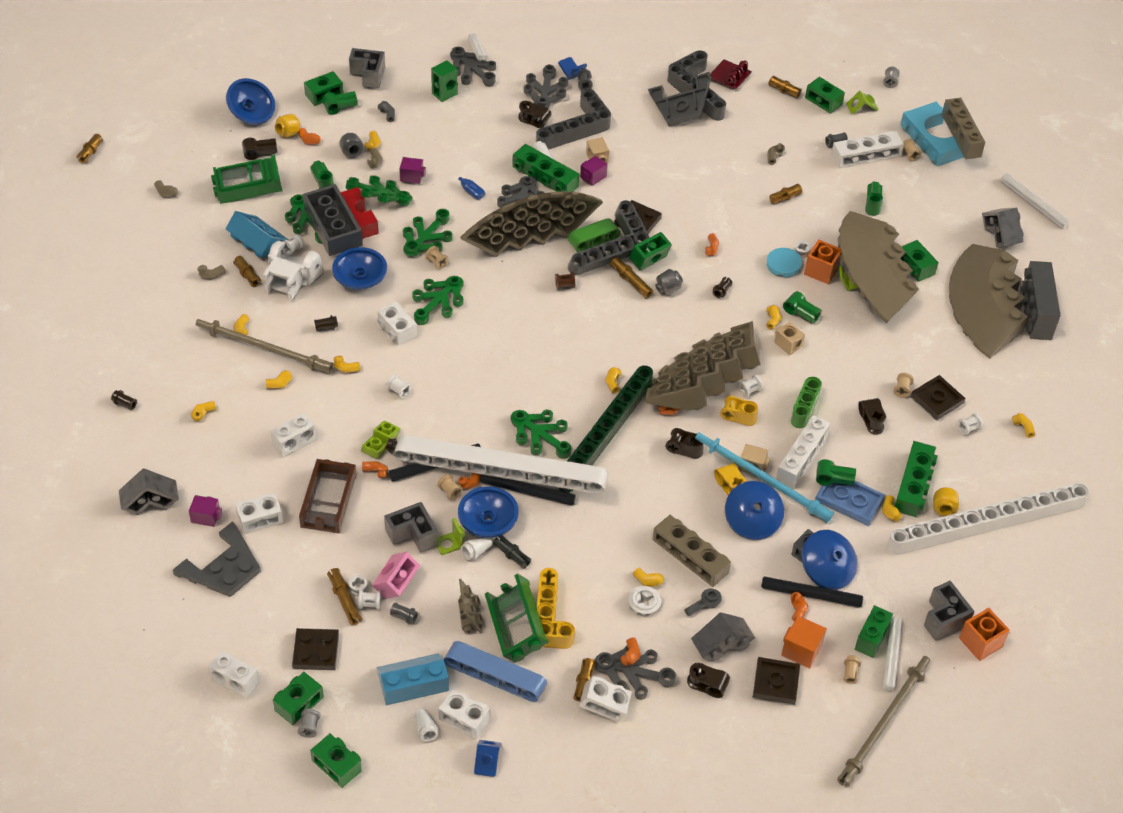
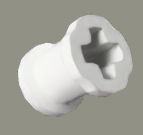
[282,234,304,256]
[386,374,412,398]
[738,375,763,397]
[957,413,983,435]
[358,590,381,609]

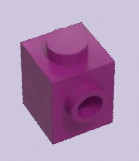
[580,155,608,186]
[399,157,426,184]
[189,495,222,527]

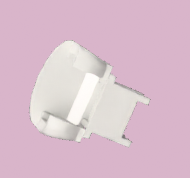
[263,241,324,300]

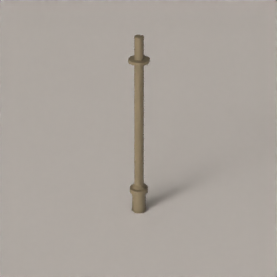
[195,319,333,374]
[837,656,930,787]

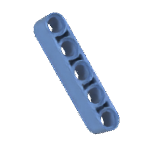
[444,641,547,702]

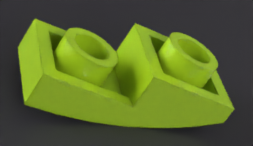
[361,420,400,459]

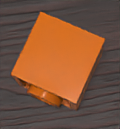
[804,239,842,284]
[959,608,1010,661]
[781,615,827,669]

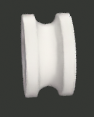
[794,241,811,258]
[349,575,368,596]

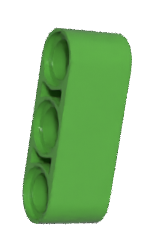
[568,218,621,252]
[791,376,822,428]

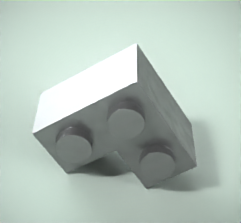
[349,48,385,88]
[982,207,1024,247]
[119,468,179,515]
[384,502,439,553]
[924,580,975,641]
[691,612,755,661]

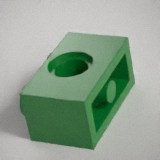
[431,60,458,102]
[304,71,344,106]
[805,76,845,114]
[629,232,672,271]
[901,240,939,282]
[854,605,893,658]
[273,672,324,726]
[310,733,362,788]

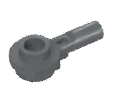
[684,588,722,616]

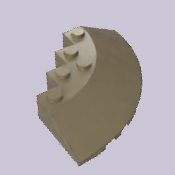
[460,192,603,257]
[838,211,919,323]
[949,244,1029,359]
[645,321,761,410]

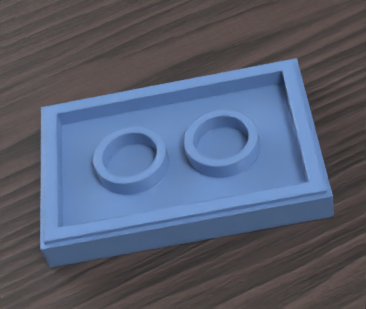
[815,481,886,526]

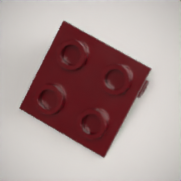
[710,59,752,90]

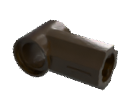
[242,137,278,160]

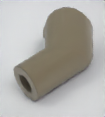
[768,143,785,165]
[367,148,383,169]
[154,180,178,197]
[197,265,226,279]

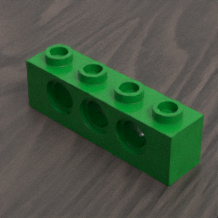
[512,144,580,192]
[895,441,938,518]

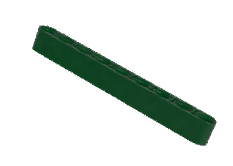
[558,365,653,493]

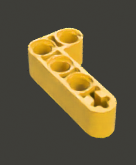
[537,568,575,649]

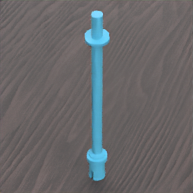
[695,432,834,523]

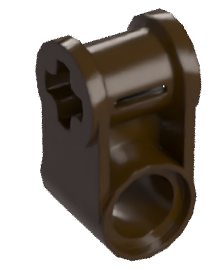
[518,101,552,128]
[858,398,886,434]
[665,428,704,459]
[687,663,730,698]

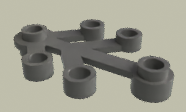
[450,46,496,87]
[524,64,568,109]
[497,176,545,208]
[595,645,676,700]

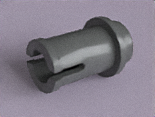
[825,132,848,147]
[390,602,418,624]

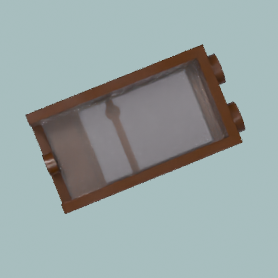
[299,459,357,534]

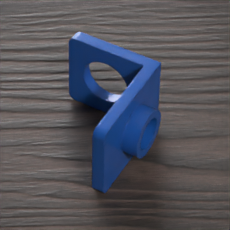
[558,57,587,80]
[474,740,501,777]

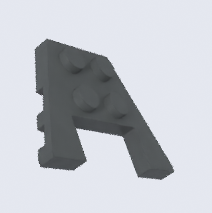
[648,72,711,126]
[173,521,261,597]

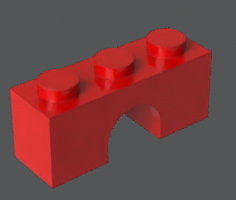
[340,187,379,239]

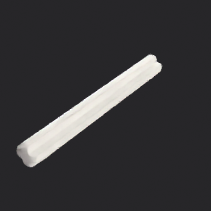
[1001,173,1069,228]

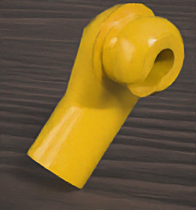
[605,367,621,394]
[191,401,216,421]

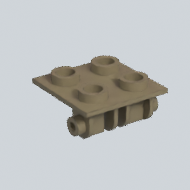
[458,579,483,634]

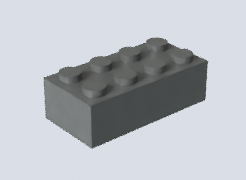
[302,184,363,256]
[1020,261,1061,340]

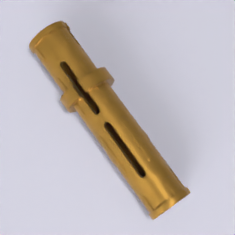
[610,257,654,298]
[327,568,362,625]

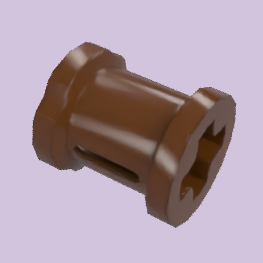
[555,272,576,290]

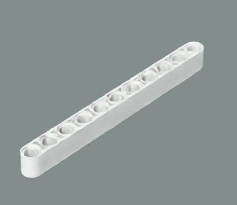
[393,435,608,493]
[887,483,1089,555]

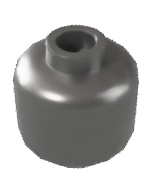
[655,269,683,296]

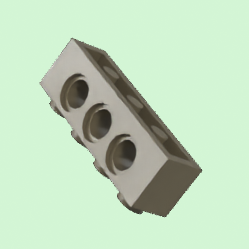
[942,97,986,160]
[652,515,731,587]

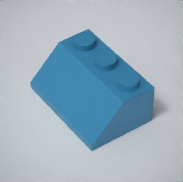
[226,211,289,259]
[376,653,449,705]

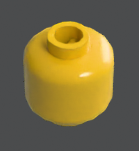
[275,114,301,138]
[933,487,959,516]

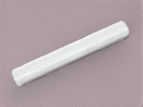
[883,617,902,691]

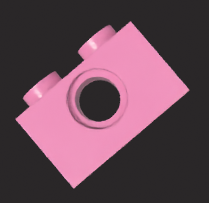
[372,552,420,599]

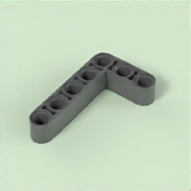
[667,50,726,121]
[536,88,611,150]
[567,200,650,275]

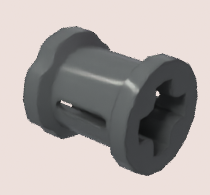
[577,69,593,91]

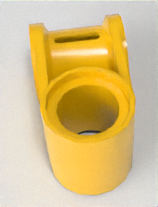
[720,396,758,426]
[714,463,746,496]

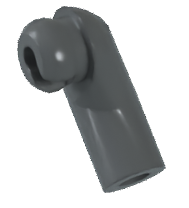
[378,101,395,122]

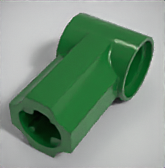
[322,91,358,115]
[310,160,334,189]
[865,181,883,215]
[783,291,822,323]
[816,459,856,486]

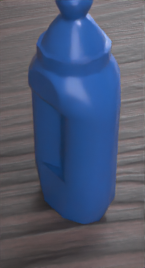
[458,177,486,200]

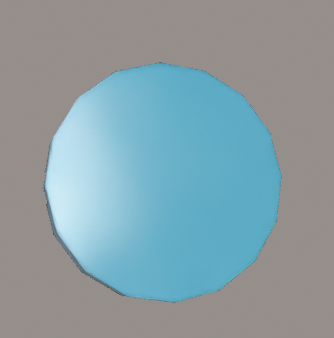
[766,248,802,278]

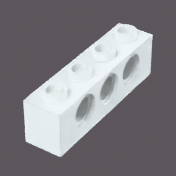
[831,131,904,168]
[776,415,831,489]

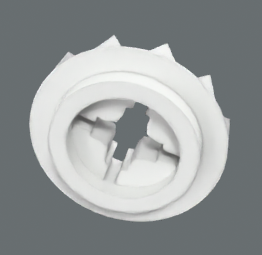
[628,586,661,616]

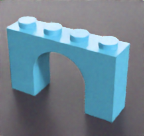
[900,101,964,167]

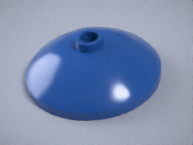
[226,78,275,125]
[332,247,387,290]
[724,481,784,540]
[458,486,519,538]
[801,530,858,590]

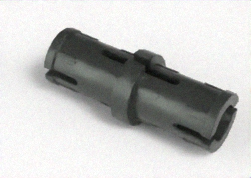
[493,535,531,569]

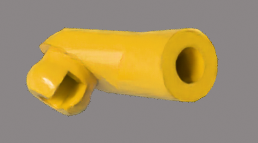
[365,131,381,151]
[766,305,782,330]
[233,314,250,335]
[333,355,360,373]
[266,370,292,388]
[1012,413,1036,438]
[882,495,902,522]
[633,568,664,587]

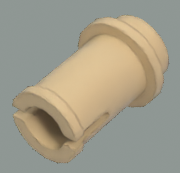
[843,655,861,684]

